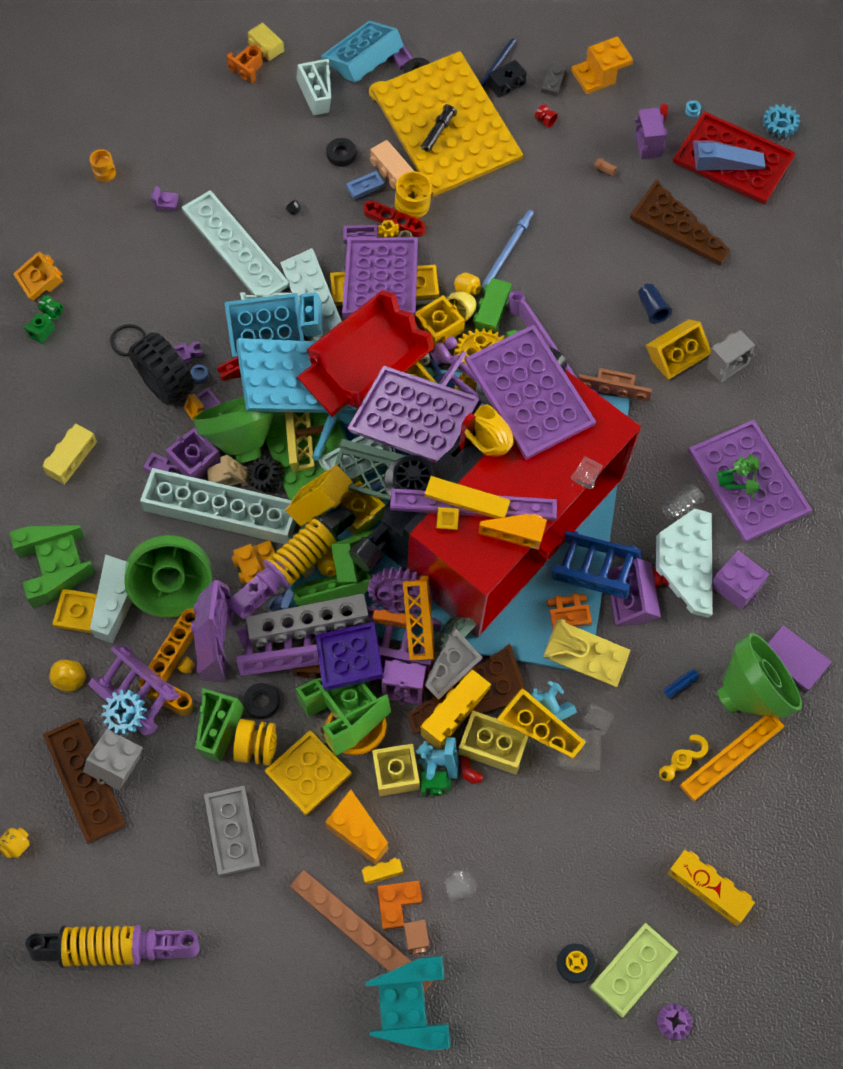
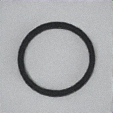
[110,324,146,356]

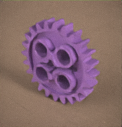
[368,567,433,614]

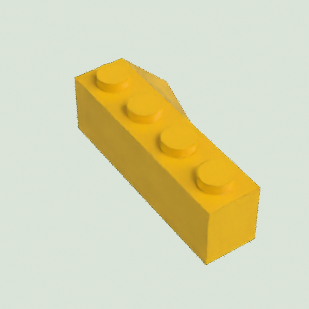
[496,688,586,759]

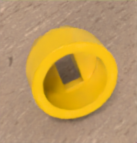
[177,656,195,674]

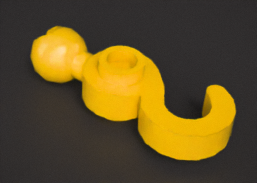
[659,734,708,782]

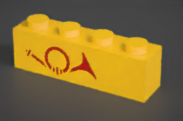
[667,850,755,927]

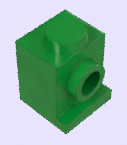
[24,313,55,344]
[421,772,450,797]

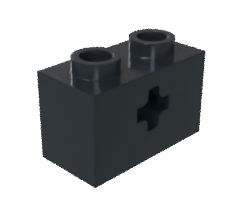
[487,59,527,98]

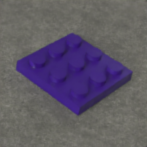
[316,622,384,691]

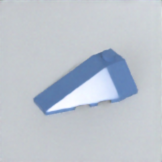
[693,140,765,170]

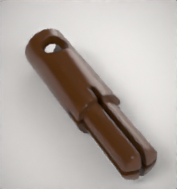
[295,425,324,437]

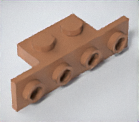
[578,368,652,401]

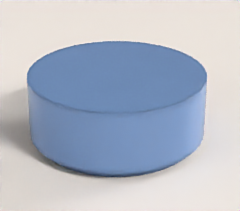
[190,364,209,383]

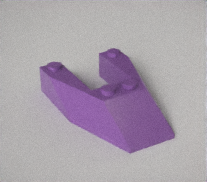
[191,580,234,682]

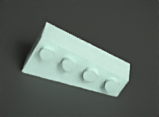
[90,555,132,644]

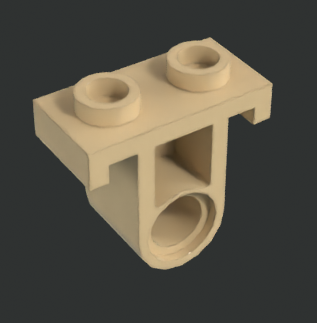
[207,455,249,487]

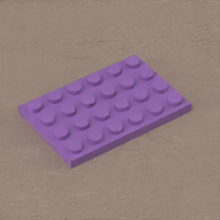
[342,237,418,318]
[465,325,596,460]
[347,366,482,463]
[688,420,812,543]

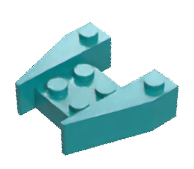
[365,955,451,1050]

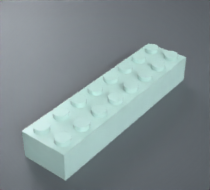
[140,468,297,544]

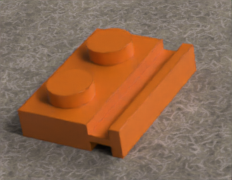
[373,610,415,630]

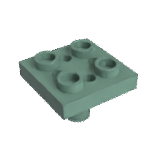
[434,617,476,652]

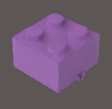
[635,108,667,159]
[166,427,221,479]
[712,551,769,610]
[382,660,426,705]

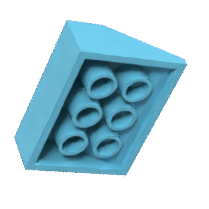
[321,20,404,82]
[224,293,304,357]

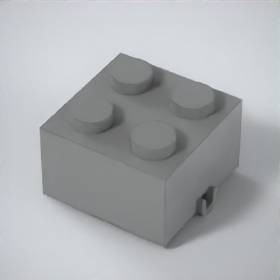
[706,330,755,383]
[83,729,143,791]

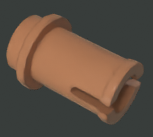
[594,158,617,177]

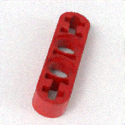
[363,200,425,237]

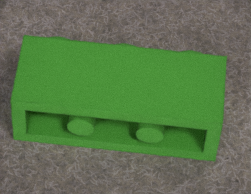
[473,278,512,334]

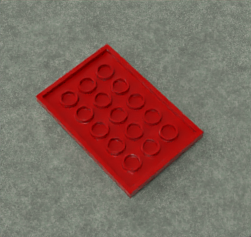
[673,111,796,205]

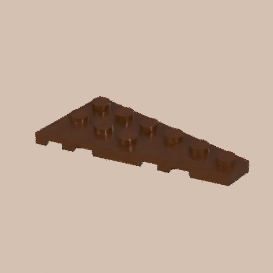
[629,179,730,266]

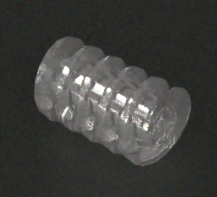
[662,484,705,523]

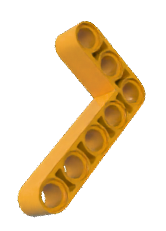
[139,609,196,716]

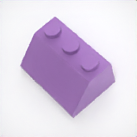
[607,558,661,626]

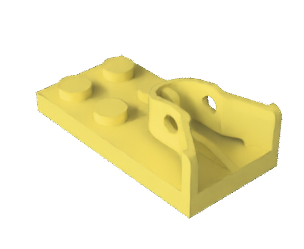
[543,619,631,687]

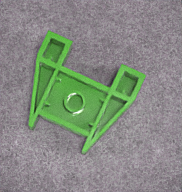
[9,525,95,608]
[295,678,391,755]

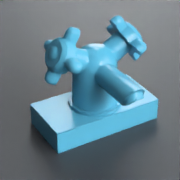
[530,681,577,720]
[416,737,459,780]

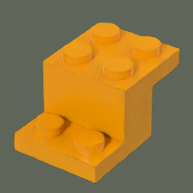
[571,36,633,94]

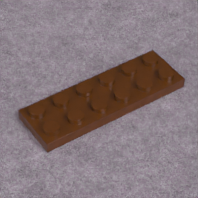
[43,717,126,844]

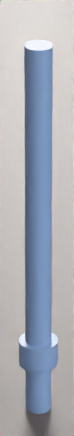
[481,210,534,292]

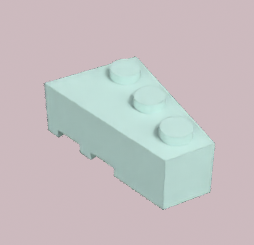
[296,59,331,116]

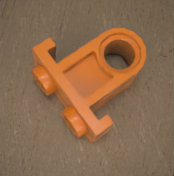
[226,45,263,84]

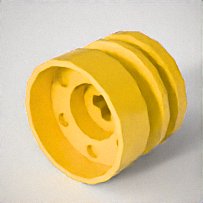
[394,171,432,218]
[234,719,277,766]

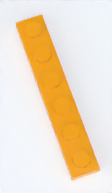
[680,716,784,802]

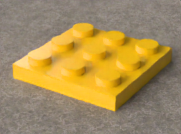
[265,730,352,816]

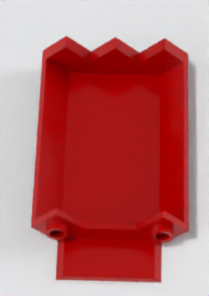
[296,290,435,417]

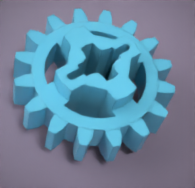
[762,104,801,138]
[101,690,147,735]

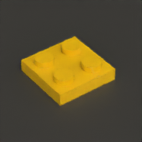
[52,589,97,633]

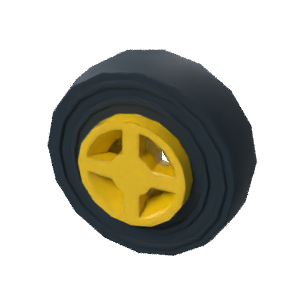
[556,943,596,984]

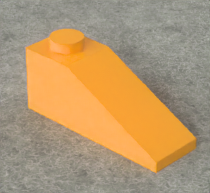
[478,514,547,550]

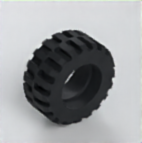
[128,332,194,405]

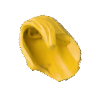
[464,404,513,456]

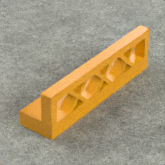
[403,576,435,660]

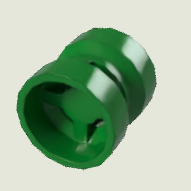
[38,295,64,320]

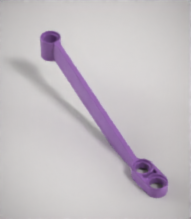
[508,291,597,393]

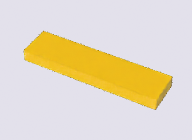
[424,476,510,519]

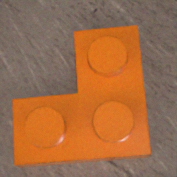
[377,881,422,930]

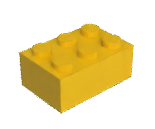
[285,464,352,526]

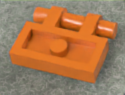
[547,593,592,629]

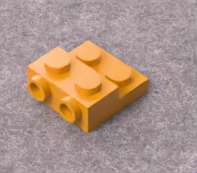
[13,251,63,301]
[231,540,275,588]

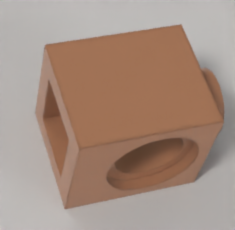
[404,920,430,955]

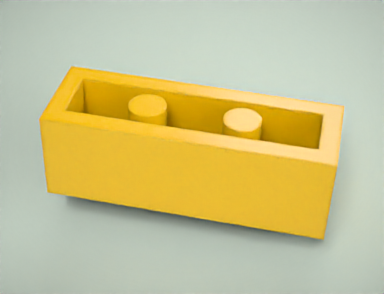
[362,858,403,885]

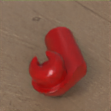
[459,757,483,784]

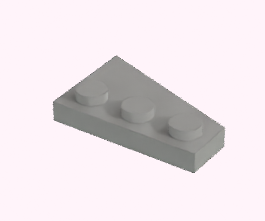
[424,628,483,700]

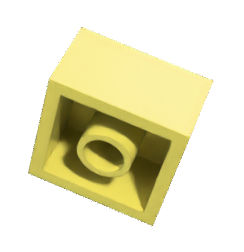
[372,744,420,797]

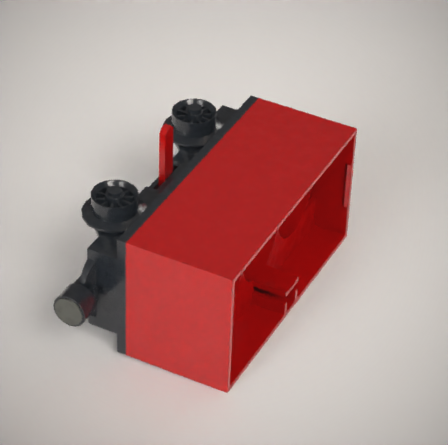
[349,347,641,638]

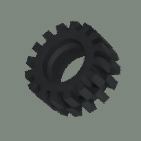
[248,456,285,493]

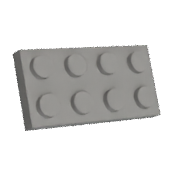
[204,786,260,877]

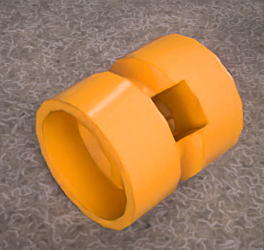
[89,149,116,182]

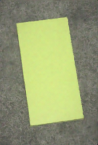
[589,923,678,1018]

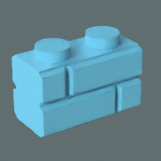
[300,292,323,337]

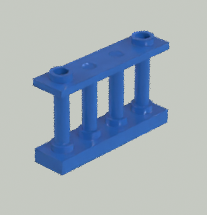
[552,531,641,599]

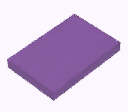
[768,625,832,692]

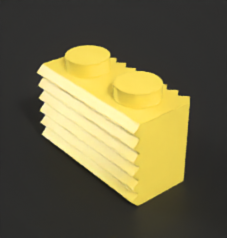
[248,22,284,61]

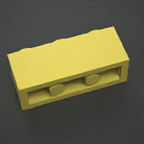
[42,423,97,485]

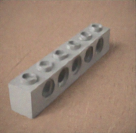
[246,594,370,647]

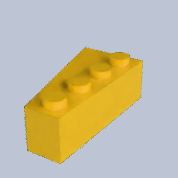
[420,670,491,750]

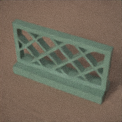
[334,439,406,501]

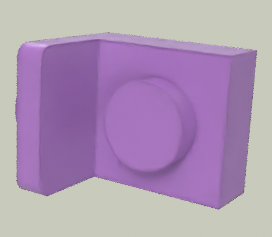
[151,186,179,211]

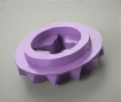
[657,1004,692,1040]

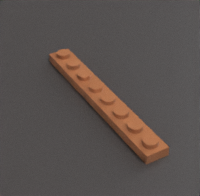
[290,870,433,992]

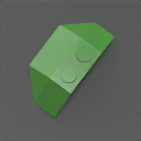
[292,571,371,606]

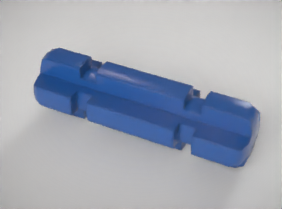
[663,669,699,699]

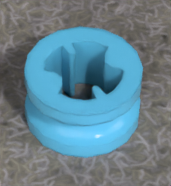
[685,100,701,118]

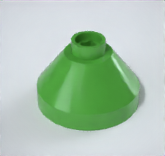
[193,397,275,463]
[124,535,212,617]
[717,633,802,718]

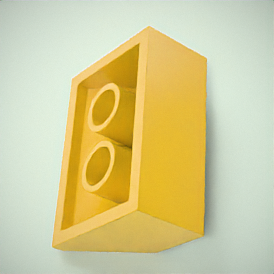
[646,319,711,380]

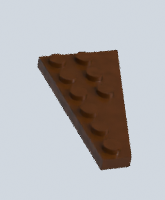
[407,643,526,735]

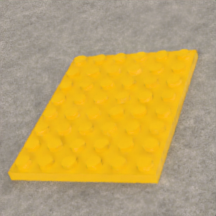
[371,51,524,197]

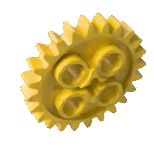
[454,328,505,372]

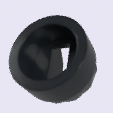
[285,199,301,215]

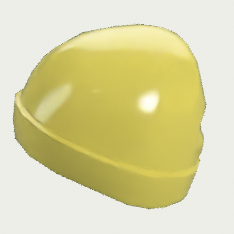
[447,292,477,322]

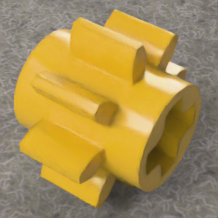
[378,220,399,238]

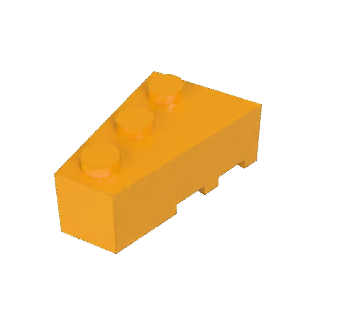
[325,789,388,865]

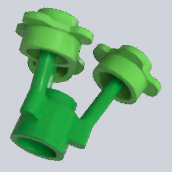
[716,453,760,499]

